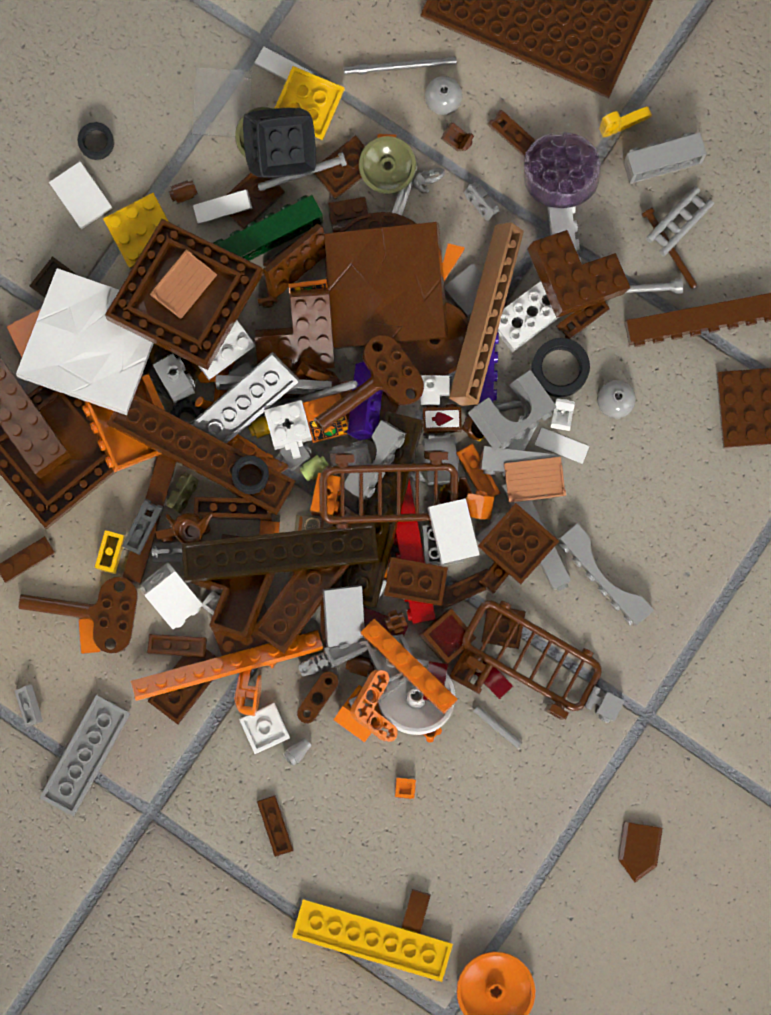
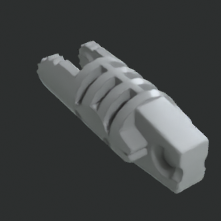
[298,652,332,676]

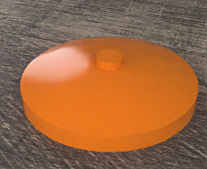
[457,952,536,1015]

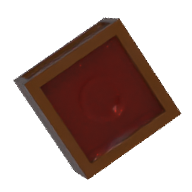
[419,609,476,664]

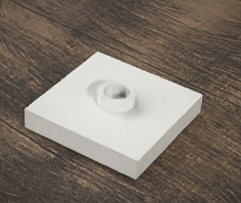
[239,703,290,754]

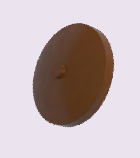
[398,302,469,376]

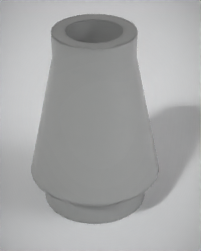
[283,738,312,766]

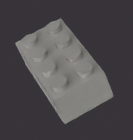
[623,132,707,184]

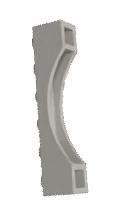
[228,361,311,471]
[559,523,654,626]

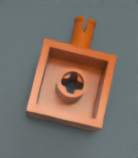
[310,472,340,516]

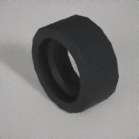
[77,122,115,160]
[232,456,269,494]

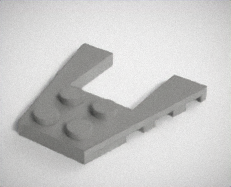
[324,634,413,715]

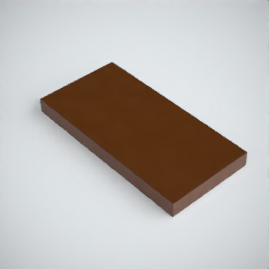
[148,649,217,725]

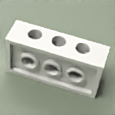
[497,281,559,353]

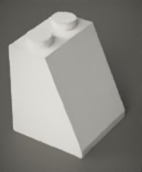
[138,562,203,629]

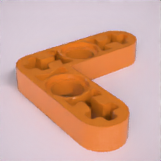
[350,670,398,742]

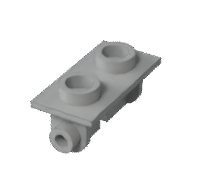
[463,182,500,222]
[152,542,183,563]

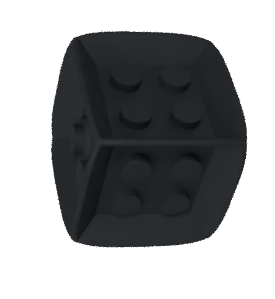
[243,108,316,178]

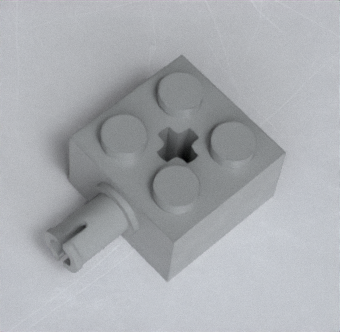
[153,354,195,404]

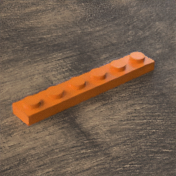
[361,619,458,714]

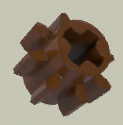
[384,610,407,634]

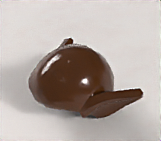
[165,512,213,544]

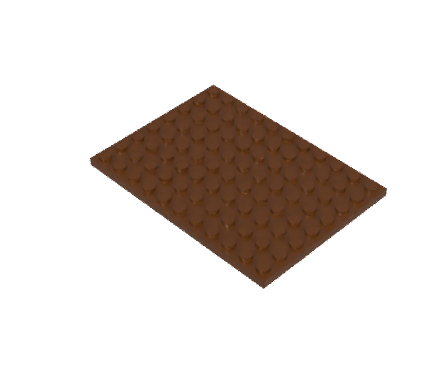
[420,0,653,99]

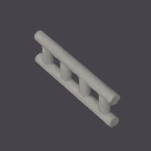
[645,186,714,256]

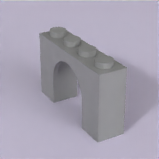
[468,370,557,451]

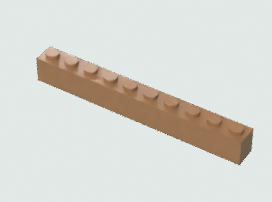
[449,222,524,406]

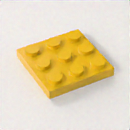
[274,66,345,141]
[103,193,169,269]

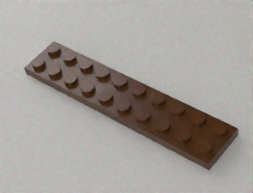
[107,395,296,515]

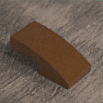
[401,889,431,934]

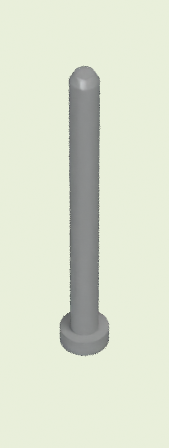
[258,152,347,191]
[280,381,357,406]

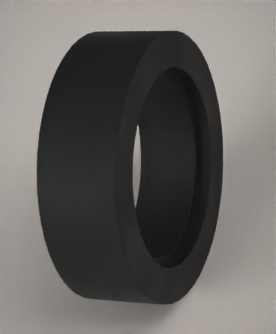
[532,338,590,397]

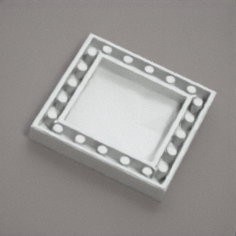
[16,268,154,415]

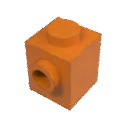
[467,490,494,519]

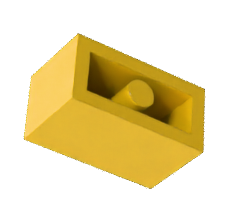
[95,530,126,574]

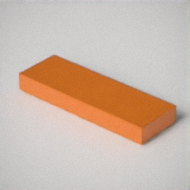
[456,443,501,497]

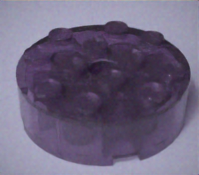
[524,132,601,208]

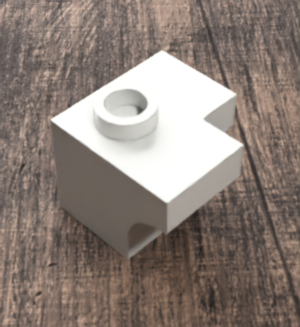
[420,375,449,405]

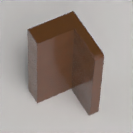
[295,360,340,386]

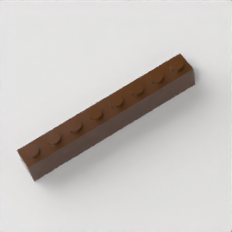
[624,293,771,347]

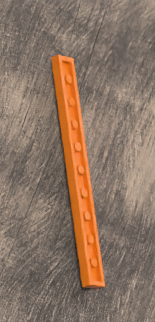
[131,630,323,701]

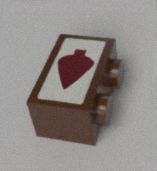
[423,404,462,433]

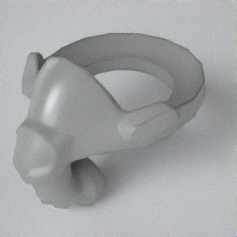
[414,168,445,193]

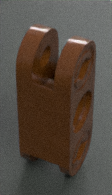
[297,672,338,724]

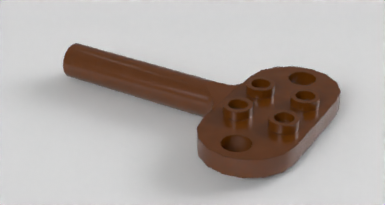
[314,335,424,431]
[19,577,138,654]

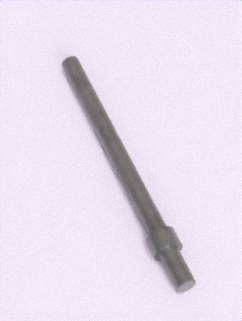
[344,57,456,75]

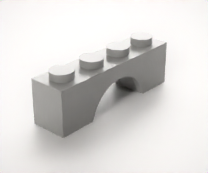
[344,420,406,500]

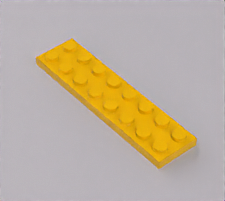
[292,899,453,982]

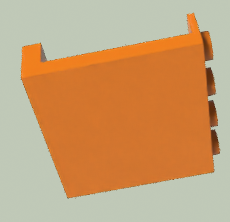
[82,374,165,473]

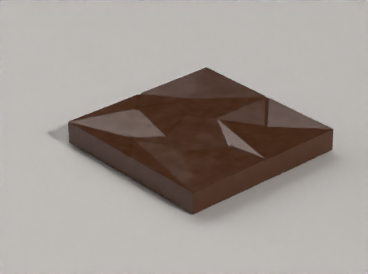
[105,219,264,370]
[324,222,448,349]
[0,385,116,529]

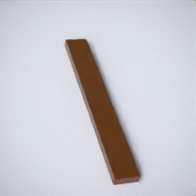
[122,454,177,583]

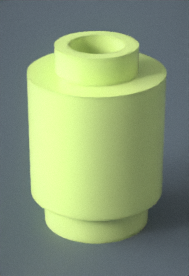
[300,454,329,481]

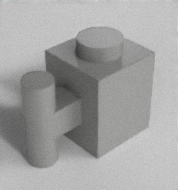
[584,686,625,723]

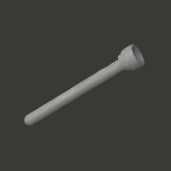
[626,278,683,294]

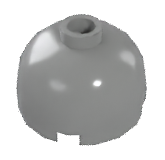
[425,76,462,115]
[597,380,636,419]

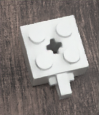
[264,400,312,459]

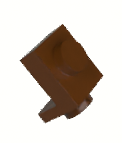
[441,123,474,151]
[257,279,277,308]

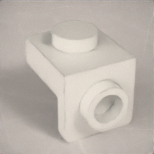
[551,399,575,431]

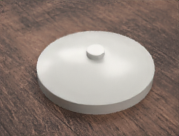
[378,659,455,735]

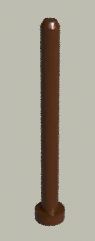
[641,207,697,289]

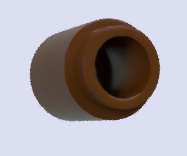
[168,180,198,204]
[345,655,375,677]

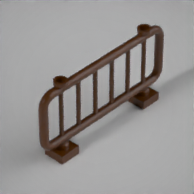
[320,450,458,528]
[462,600,602,720]

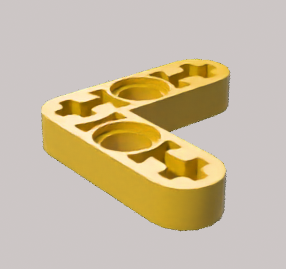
[599,106,653,138]

